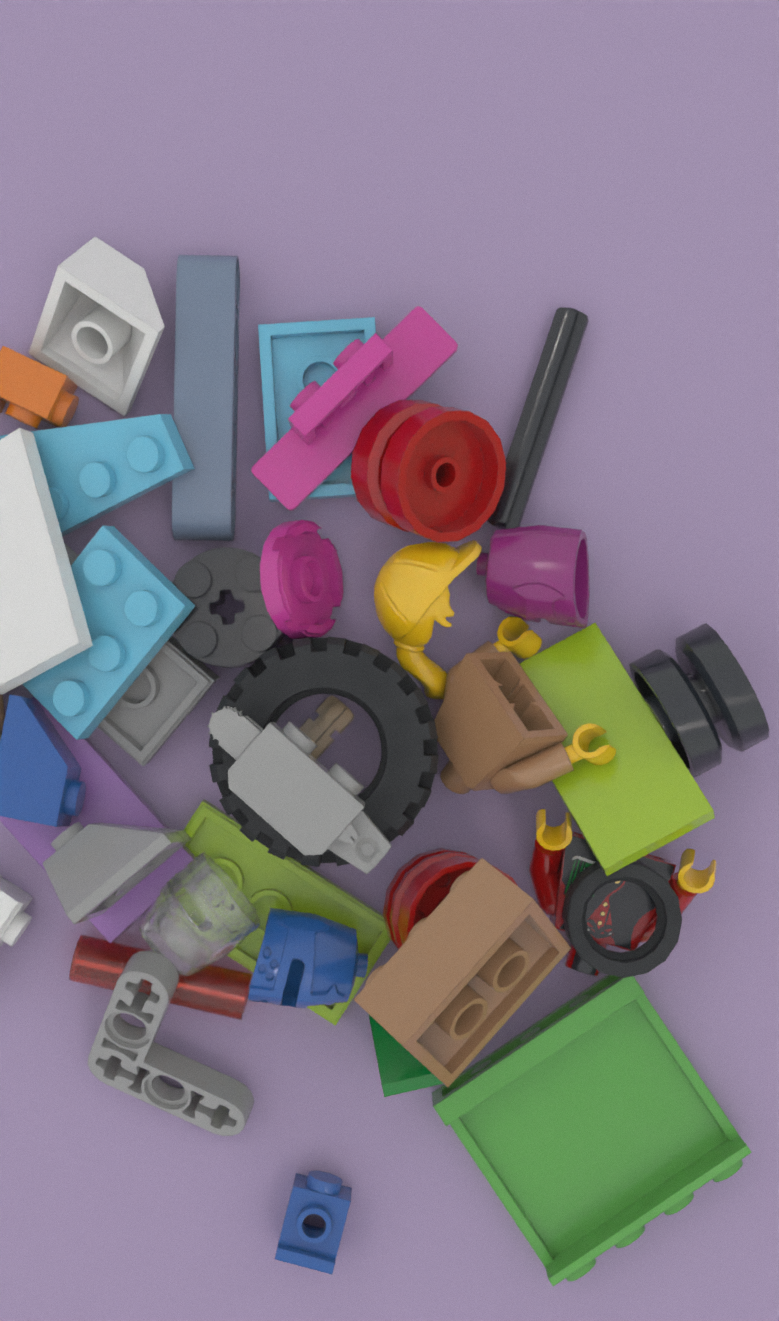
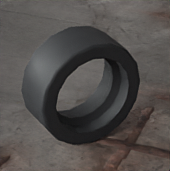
[562,860,682,978]

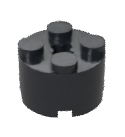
[172,547,285,668]

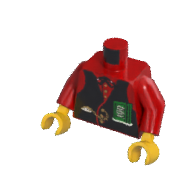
[529,809,717,976]

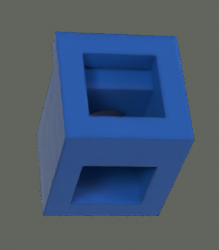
[274,1170,352,1274]

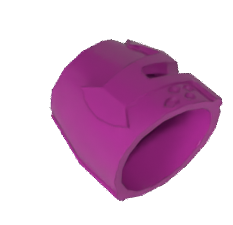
[476,525,590,628]

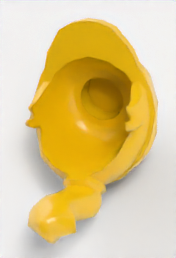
[374,540,482,699]

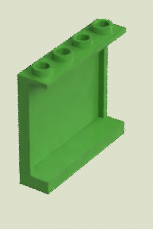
[432,975,752,1286]

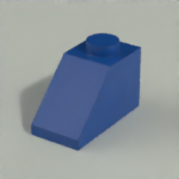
[0,694,86,827]

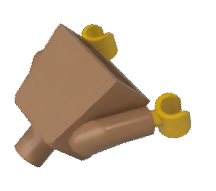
[435,617,616,794]

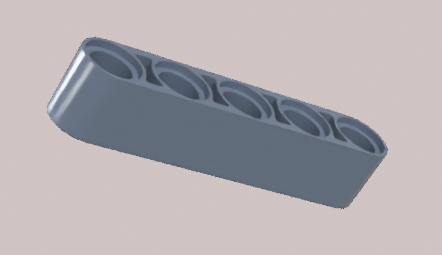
[172,255,240,541]

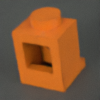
[0,346,79,429]

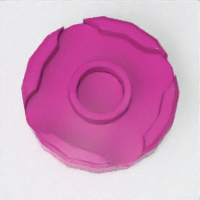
[260,520,343,639]

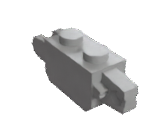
[207,706,392,874]

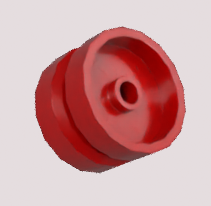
[351,400,506,542]

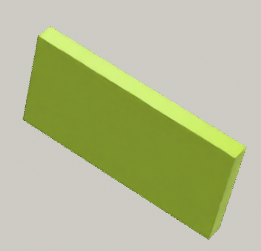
[519,623,715,876]
[152,799,390,1026]

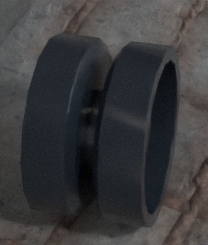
[629,623,769,778]

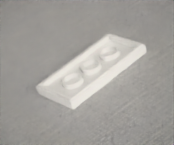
[0,428,93,695]

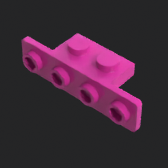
[251,306,458,511]

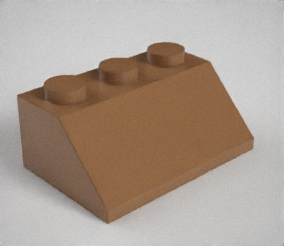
[353,858,571,1087]

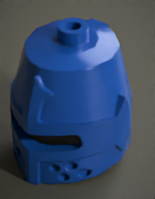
[248,908,368,1009]

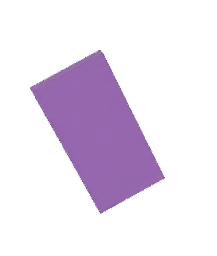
[0,696,200,943]

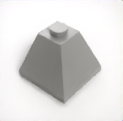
[43,822,191,924]

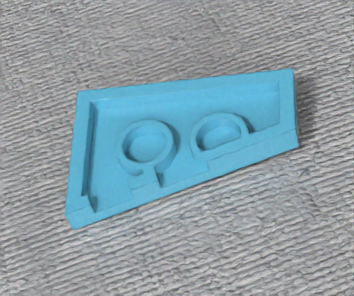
[0,414,195,537]

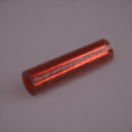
[69,935,253,1020]

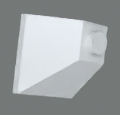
[29,236,165,417]

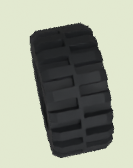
[209,637,439,867]

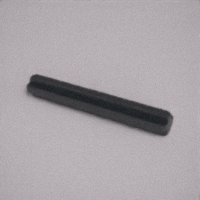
[487,307,589,529]

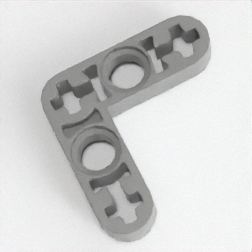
[88,951,254,1136]

